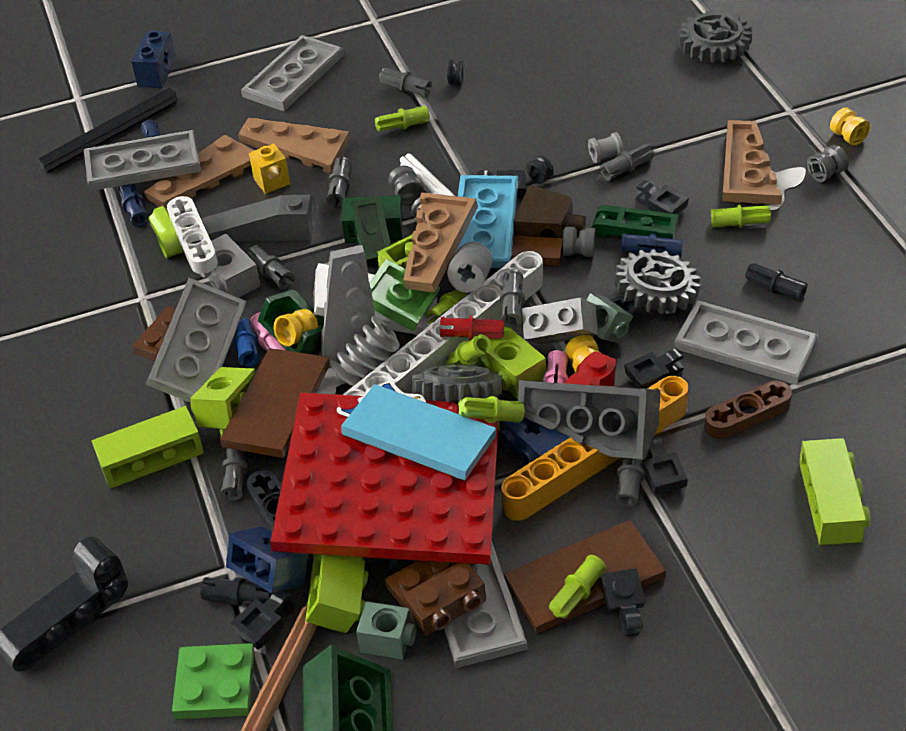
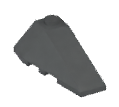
[198,194,318,242]
[518,380,661,459]

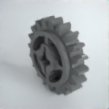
[679,10,753,63]
[614,249,700,314]
[412,365,502,404]

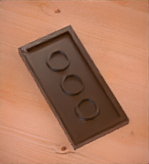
[220,348,330,458]
[504,520,666,634]

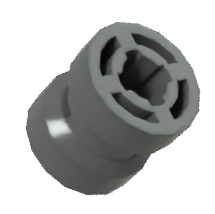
[807,144,849,182]
[388,165,424,205]
[563,226,596,258]

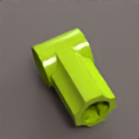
[149,206,194,258]

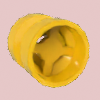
[830,107,871,146]
[274,309,318,346]
[565,335,601,373]

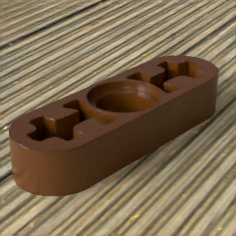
[705,381,792,439]

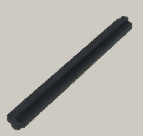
[38,88,178,172]

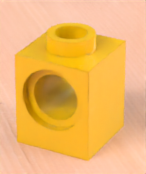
[249,143,290,194]

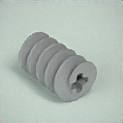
[447,242,493,293]
[330,316,399,386]

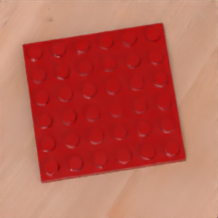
[271,392,498,565]

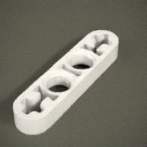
[167,196,218,274]

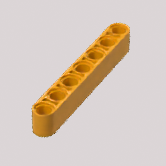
[501,376,689,521]

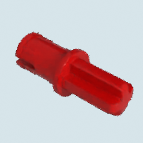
[440,315,504,341]

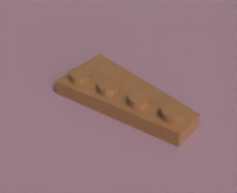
[238,118,350,174]
[722,120,782,204]
[144,135,255,208]
[403,192,478,293]

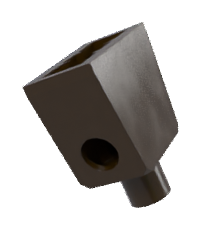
[513,185,587,240]

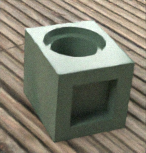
[587,293,633,343]
[356,601,416,660]

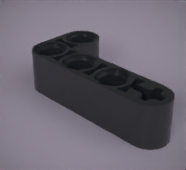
[0,536,128,672]

